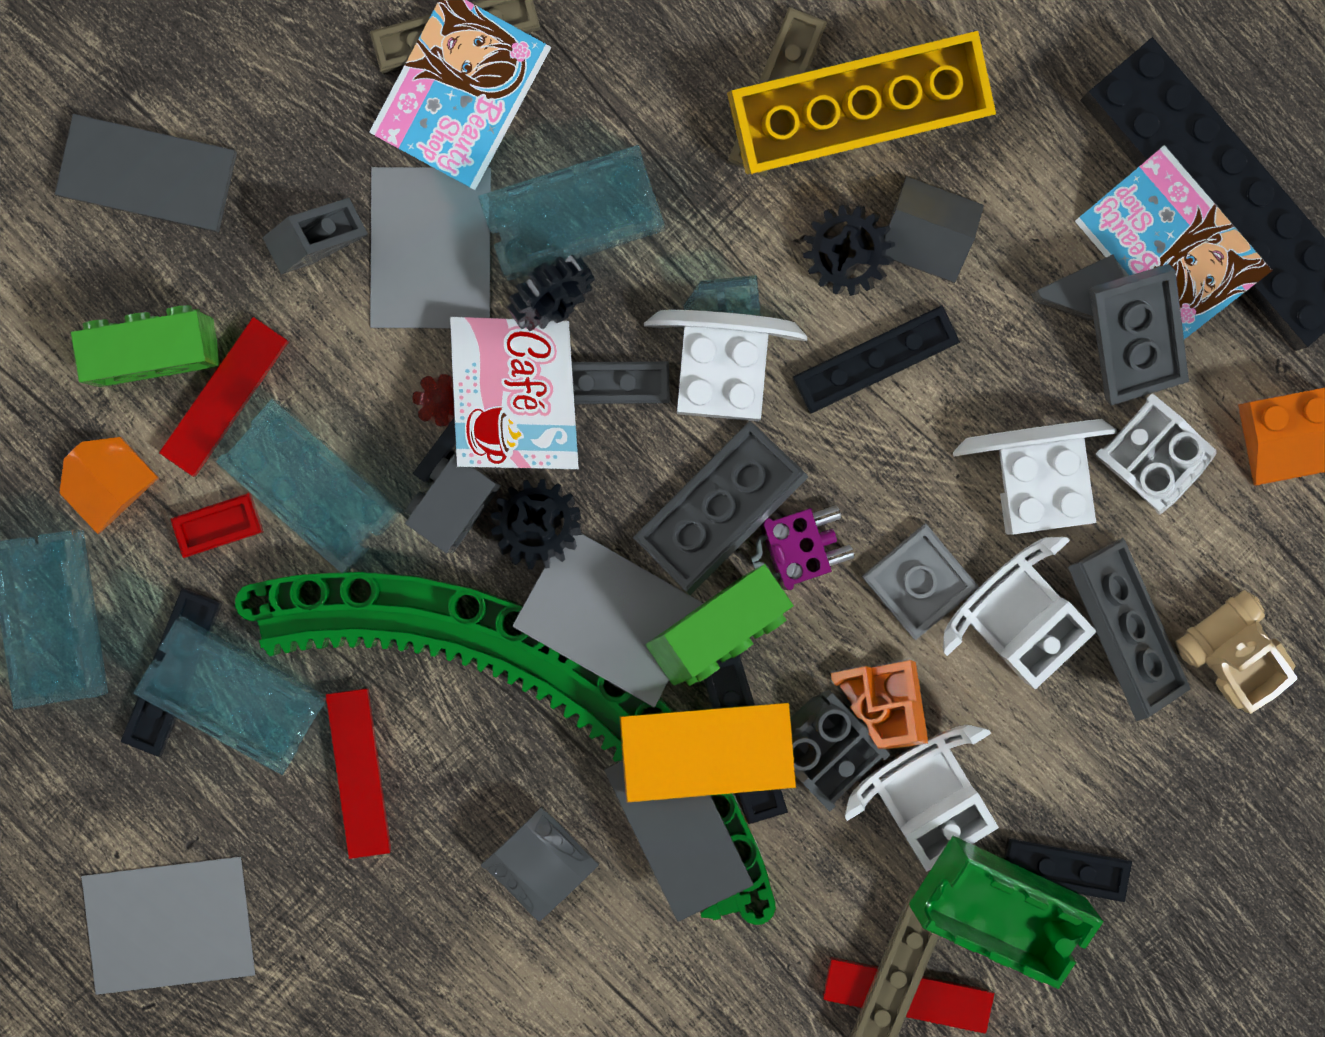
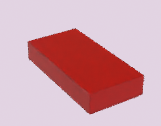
[170,493,264,558]

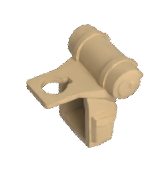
[1175,590,1297,714]

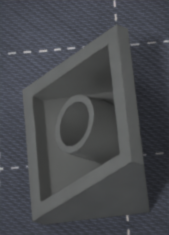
[884,176,984,283]

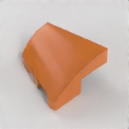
[831,660,928,749]

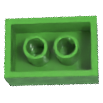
[71,305,221,387]
[645,564,794,686]

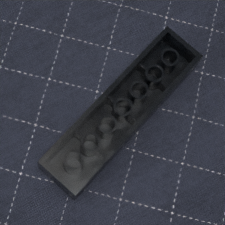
[1080,37,1325,351]

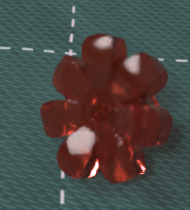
[412,374,455,427]

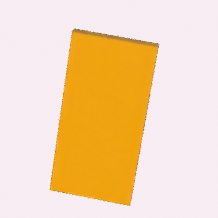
[620,703,796,802]

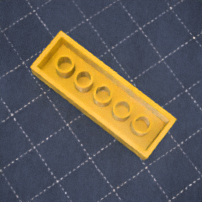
[727,31,996,174]

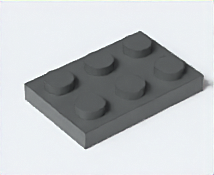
[1089,264,1189,405]

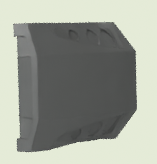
[790,689,890,812]
[481,806,600,922]

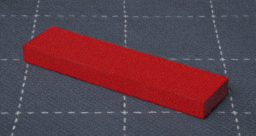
[159,317,290,477]
[326,688,391,859]
[822,957,995,1034]

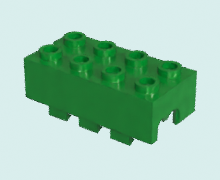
[909,836,1104,989]

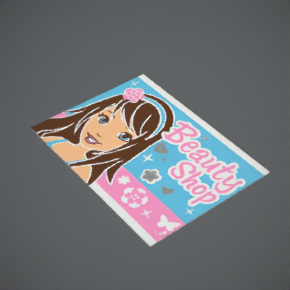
[369,0,551,190]
[1075,145,1272,339]

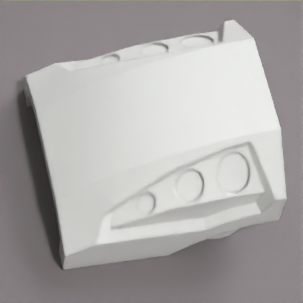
[1096,393,1216,515]

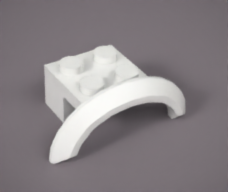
[644,310,807,421]
[953,419,1117,535]
[943,537,1096,689]
[845,725,999,871]

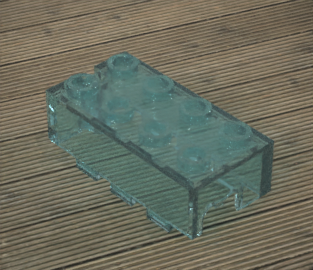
[478,145,665,281]
[216,399,403,573]
[0,530,108,710]
[133,615,326,775]

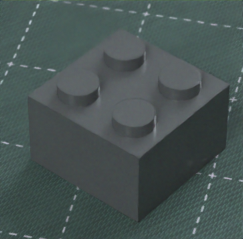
[405,454,502,553]

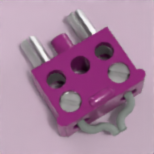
[751,506,854,590]

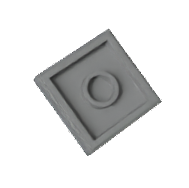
[861,523,979,640]

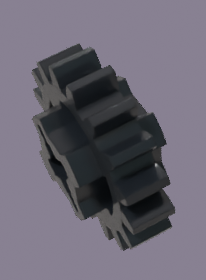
[803,204,895,296]
[507,255,595,331]
[491,479,582,570]

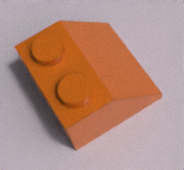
[1238,388,1325,486]

